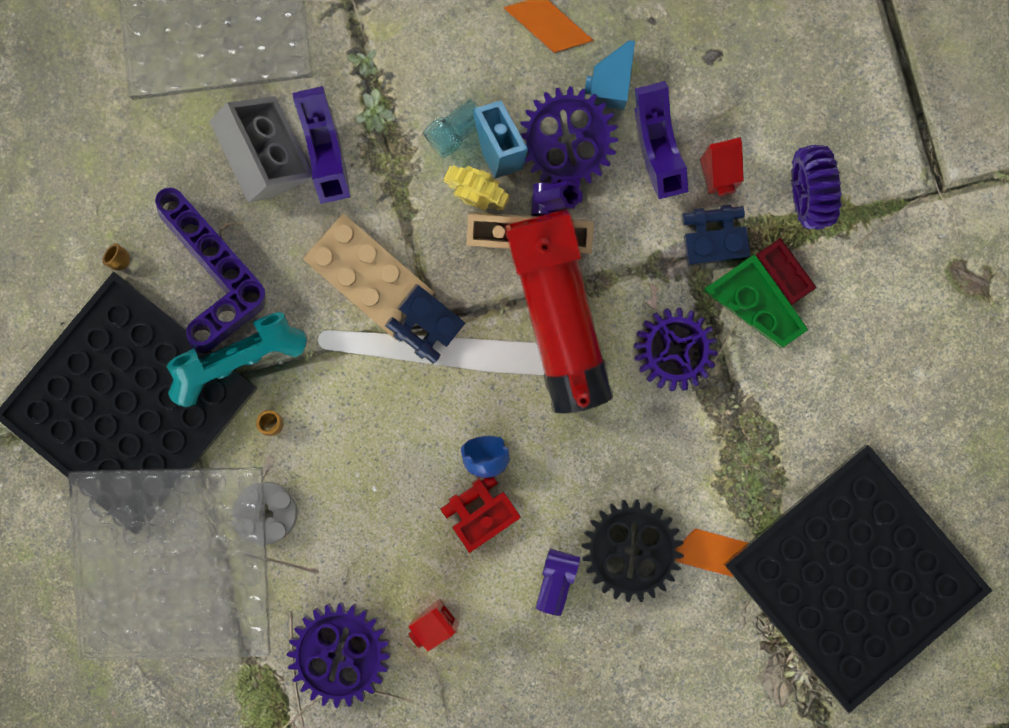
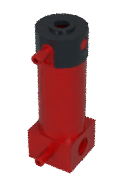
[505,209,614,414]

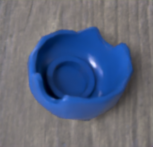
[461,436,510,478]

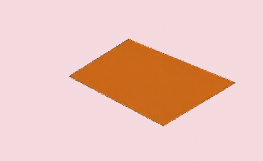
[503,0,594,53]
[674,528,749,577]

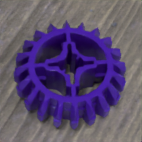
[790,144,842,230]
[633,308,718,392]

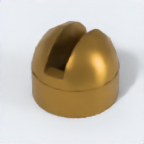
[102,243,131,271]
[256,410,284,436]

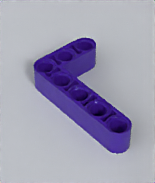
[155,187,266,353]

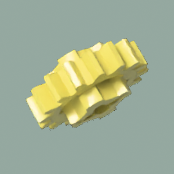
[443,165,510,211]

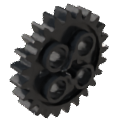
[581,499,684,603]

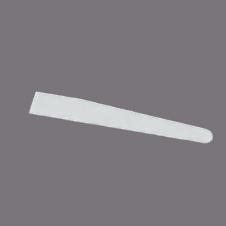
[318,330,544,375]

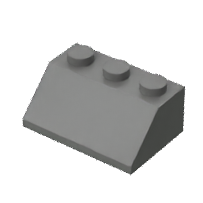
[209,96,312,203]

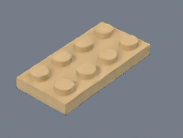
[303,213,436,340]

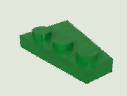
[702,254,808,349]

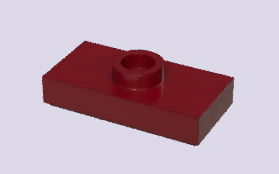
[756,238,817,306]

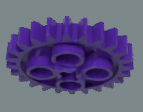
[520,86,619,187]
[287,602,391,708]

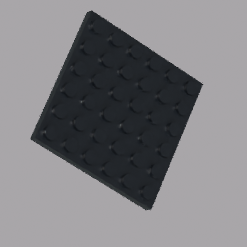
[0,272,258,534]
[723,445,992,713]

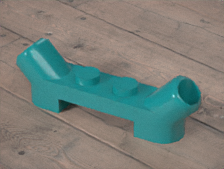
[167,312,307,407]

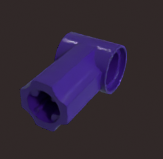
[531,180,583,216]
[535,548,580,616]

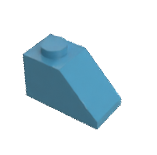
[585,40,635,110]
[473,100,528,179]

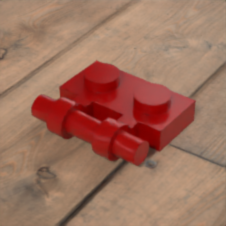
[440,477,521,553]

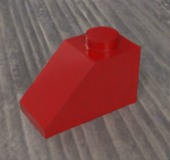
[700,137,744,197]
[408,599,459,652]

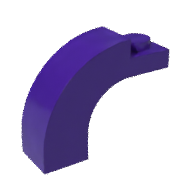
[634,81,689,199]
[293,86,351,204]

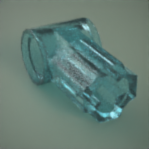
[422,99,479,159]

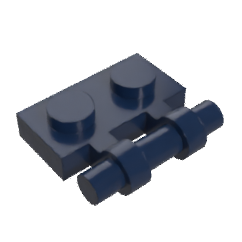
[681,204,750,266]
[385,284,465,364]

